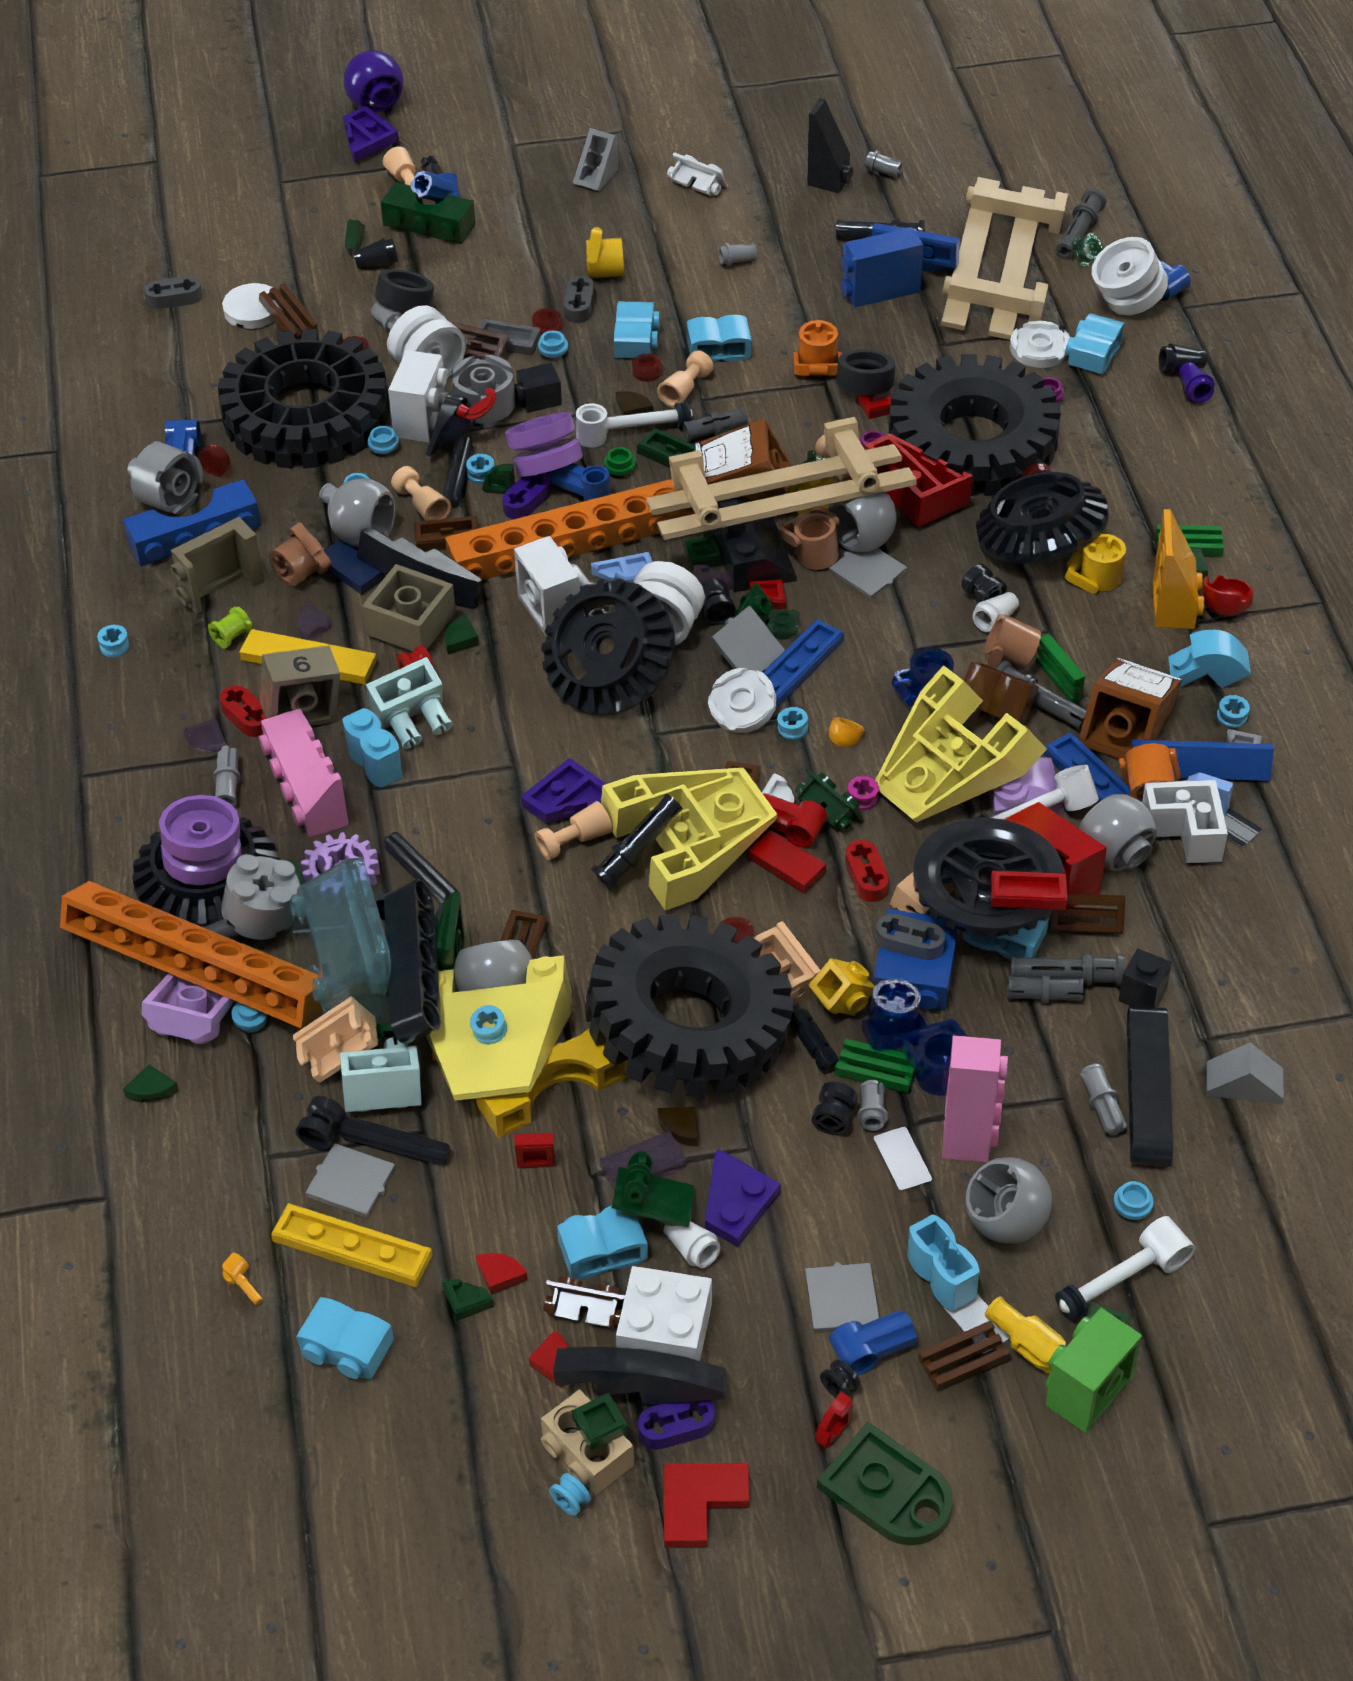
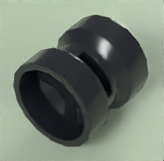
[961,564,1007,603]
[701,579,736,625]
[812,1082,858,1135]
[295,1096,346,1150]

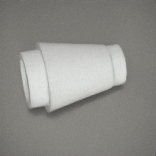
[973,592,1019,632]
[663,1221,720,1268]

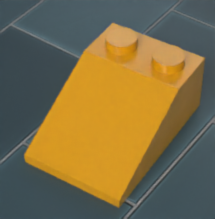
[1152,509,1204,629]

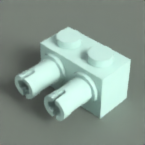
[366,657,453,749]
[340,1038,421,1112]

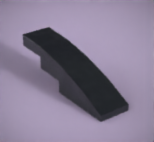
[357,526,482,609]
[553,1347,727,1406]

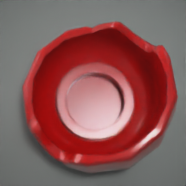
[1203,574,1254,617]

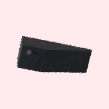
[807,98,853,193]

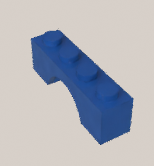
[123,479,261,567]

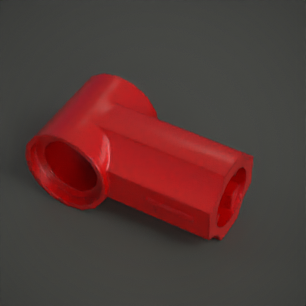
[763,793,828,848]

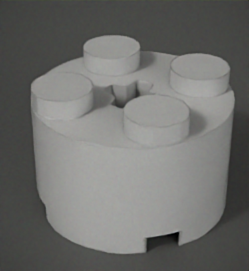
[452,355,516,428]
[127,441,203,514]
[221,854,300,940]

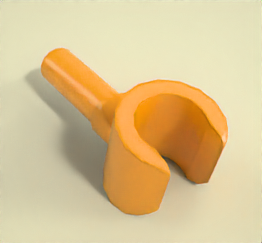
[222,1253,263,1306]

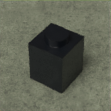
[514,362,562,413]
[1118,948,1172,1007]

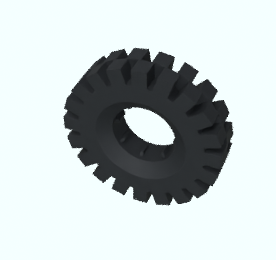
[218,329,389,469]
[889,354,1061,496]
[585,914,794,1096]

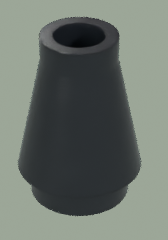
[353,237,398,268]
[1158,343,1207,374]

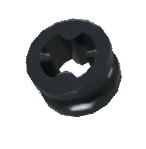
[820,1359,861,1398]

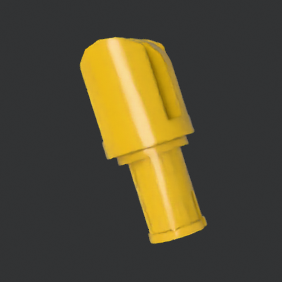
[985,1296,1066,1374]

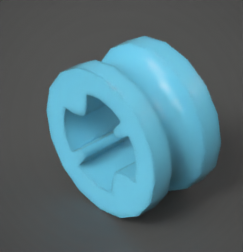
[466,454,495,484]
[97,625,130,657]
[1217,695,1250,728]
[777,707,809,740]
[470,1005,507,1045]
[549,1473,591,1516]

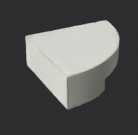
[762,773,794,803]

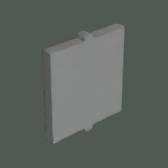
[829,548,907,599]
[710,605,785,672]
[305,1143,395,1218]
[805,1262,879,1333]

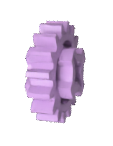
[301,832,380,903]

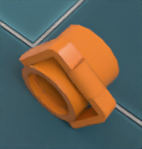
[793,320,842,376]
[1119,743,1181,802]

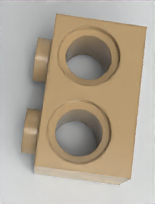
[541,1389,634,1495]

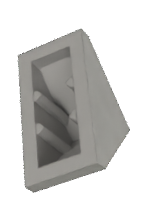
[573,128,618,192]
[1206,1042,1284,1103]

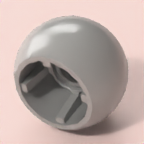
[328,478,395,548]
[827,492,896,552]
[1079,794,1157,871]
[454,940,532,992]
[965,1157,1053,1244]

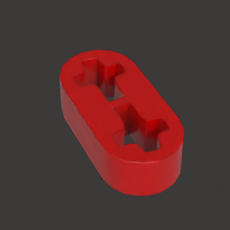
[220,685,266,737]
[845,840,889,902]

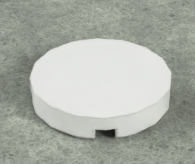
[222,283,282,329]
[1010,321,1070,368]
[708,668,777,733]

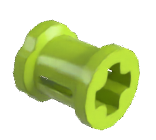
[208,607,253,649]

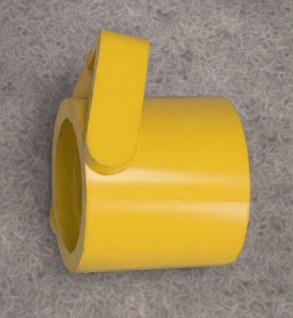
[586,227,624,279]
[1065,534,1126,594]

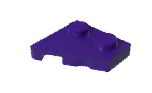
[343,106,399,162]
[521,758,606,823]
[705,1149,781,1247]

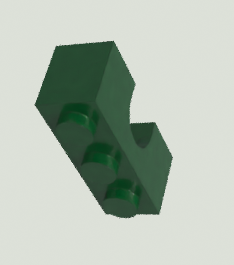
[380,182,476,244]

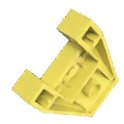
[875,665,1047,823]
[601,767,777,910]
[426,955,572,1101]

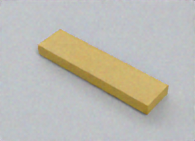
[239,629,377,685]
[271,1203,433,1288]

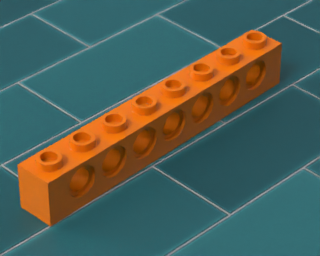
[445,479,695,580]
[60,881,330,1028]

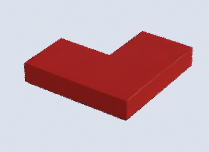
[664,1463,749,1548]

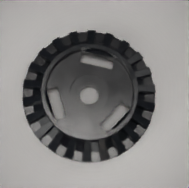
[976,472,1109,564]
[541,579,675,715]
[132,817,279,927]
[913,818,1064,938]

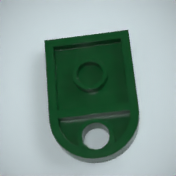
[816,1422,953,1545]

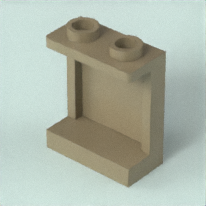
[171,517,264,614]

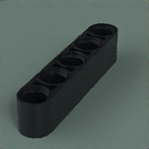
[384,879,441,1045]
[1126,1006,1173,1166]

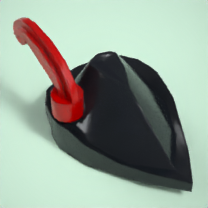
[426,388,496,457]

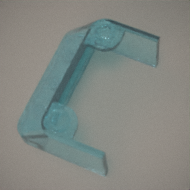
[291,858,391,1023]

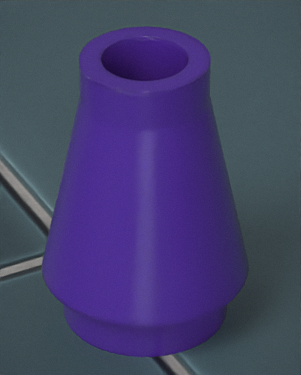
[1179,362,1215,403]

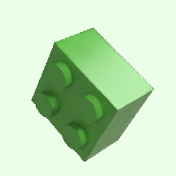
[1045,1307,1142,1433]

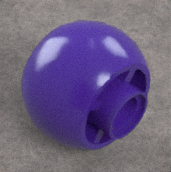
[344,50,404,112]

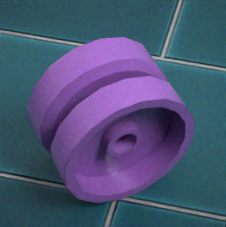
[505,412,583,477]
[159,795,242,885]

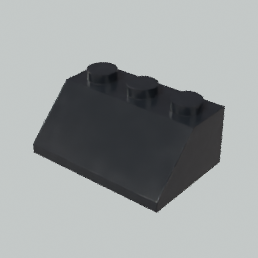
[711,496,797,593]

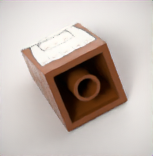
[696,418,790,501]
[1079,658,1182,759]

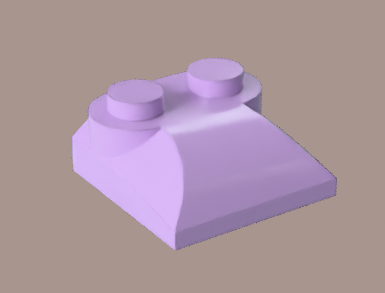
[988,757,1064,816]
[142,973,234,1044]

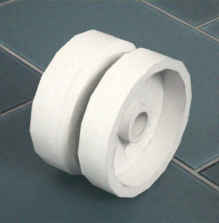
[1092,237,1168,315]
[387,305,466,378]
[633,561,705,645]

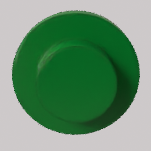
[604,447,636,476]

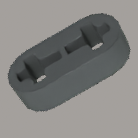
[564,275,594,323]
[144,276,202,309]
[876,913,945,960]

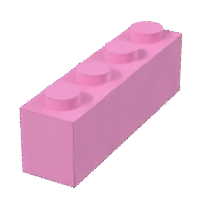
[258,708,349,838]
[942,1035,1008,1162]

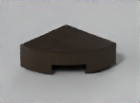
[615,391,654,416]
[657,1107,697,1146]

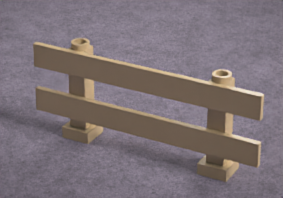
[941,177,1068,340]
[646,417,917,540]

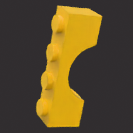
[476,1029,629,1138]

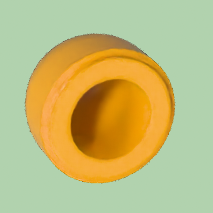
[829,717,864,747]

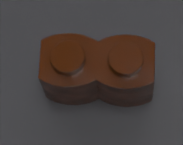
[964,662,1039,725]

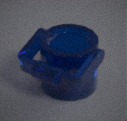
[891,648,954,709]
[861,979,930,1050]
[901,1019,968,1096]

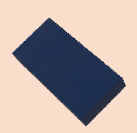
[324,540,385,595]

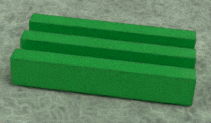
[1155,524,1224,556]
[1035,634,1085,703]
[835,1038,918,1093]

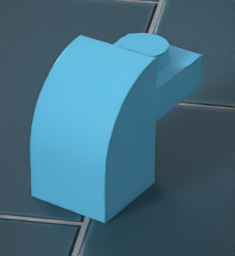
[1168,630,1251,688]

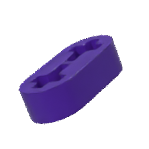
[502,473,551,519]
[638,1400,715,1450]

